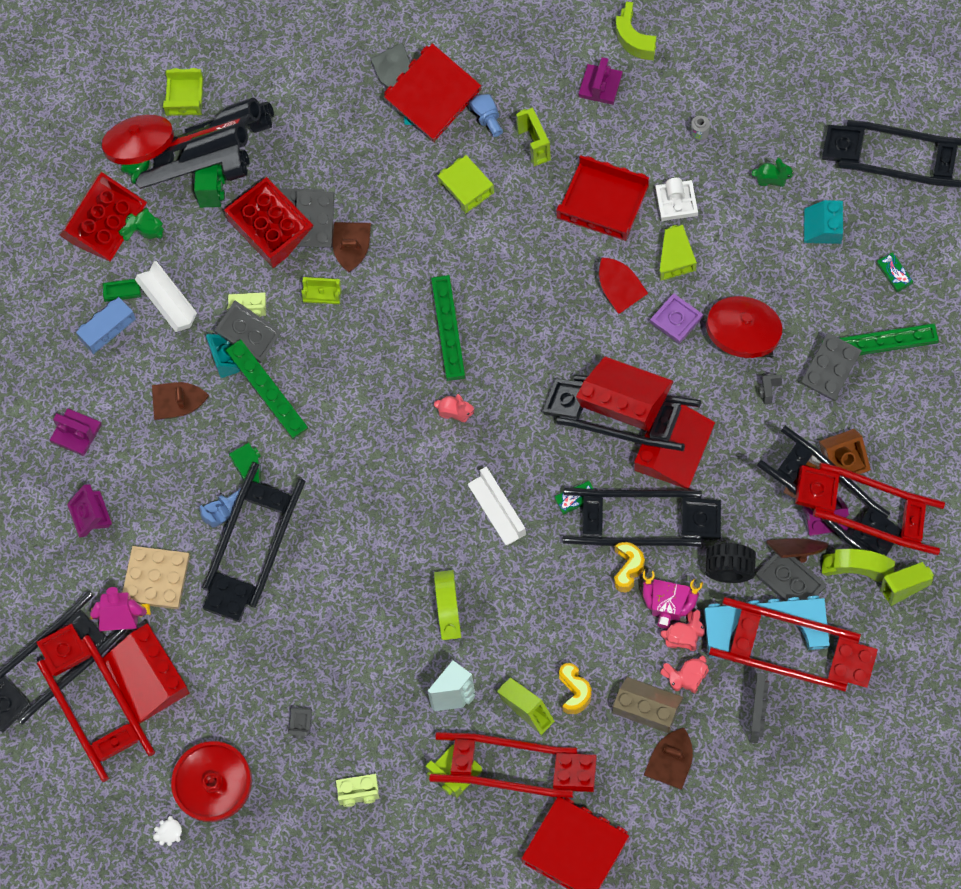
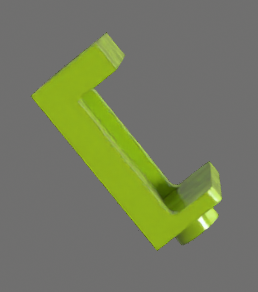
[163,68,204,116]
[516,107,551,167]
[437,155,494,214]

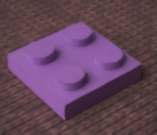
[650,293,703,344]

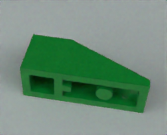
[229,443,261,484]

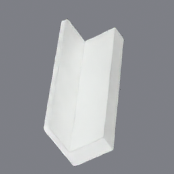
[135,261,197,332]
[468,467,526,545]

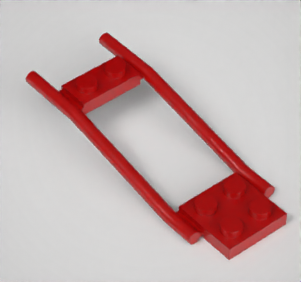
[795,462,945,555]
[709,597,878,692]
[36,624,155,782]
[429,732,597,798]

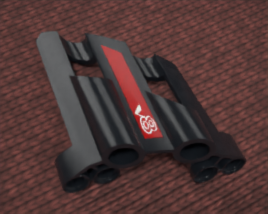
[136,98,274,189]

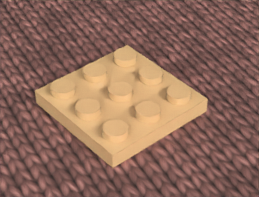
[122,546,190,610]

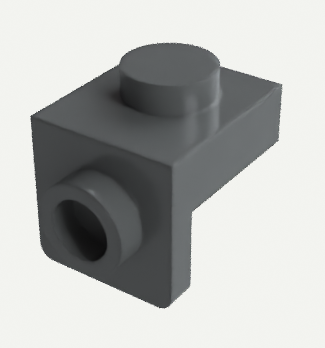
[759,373,782,404]
[288,707,312,739]

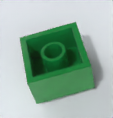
[194,164,226,208]

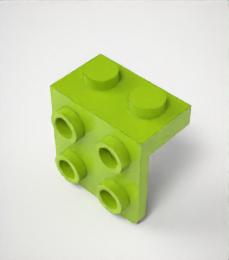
[426,744,482,799]

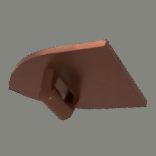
[333,222,371,272]
[152,382,209,420]
[766,538,829,563]
[644,728,693,790]

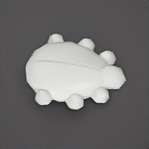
[153,816,182,846]

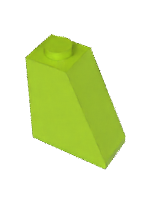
[659,225,697,281]
[880,562,934,606]
[497,677,555,735]

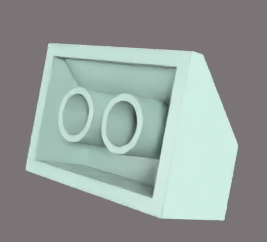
[428,661,475,711]

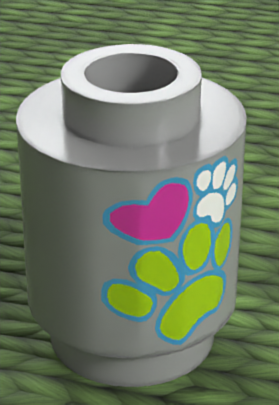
[691,116,710,141]

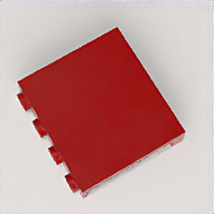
[384,43,482,143]
[556,155,649,241]
[521,797,629,889]

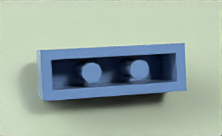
[76,297,136,354]

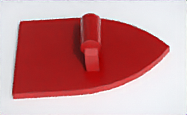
[599,257,648,314]

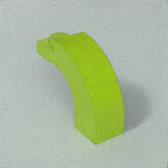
[616,2,657,61]
[822,549,895,582]
[434,570,461,640]

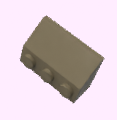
[613,677,683,734]

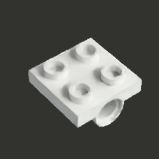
[655,178,698,221]

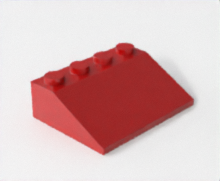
[59,172,147,261]
[224,177,313,268]
[576,356,673,432]
[634,405,715,490]
[103,623,190,724]

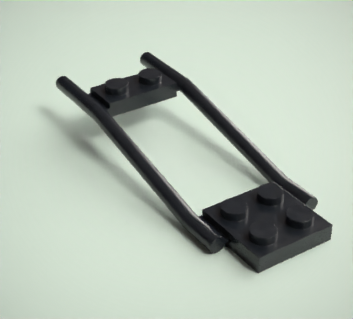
[822,120,961,188]
[543,374,701,451]
[756,425,902,556]
[202,462,306,623]
[562,488,721,547]
[0,591,127,733]

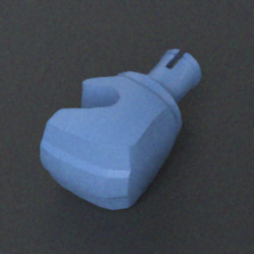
[468,94,503,137]
[199,489,241,528]

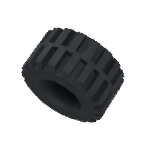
[705,543,756,583]

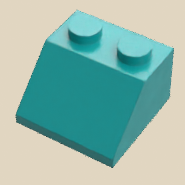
[804,200,843,244]

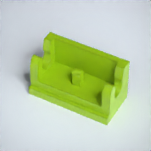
[302,277,342,305]

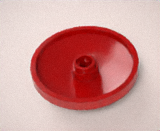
[102,115,174,165]
[706,296,782,358]
[171,741,252,822]

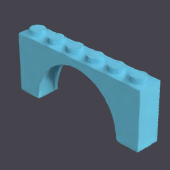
[704,596,830,658]

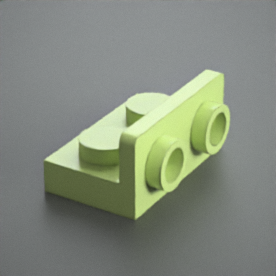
[227,293,266,317]
[336,774,380,807]

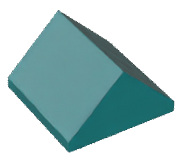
[206,334,241,378]

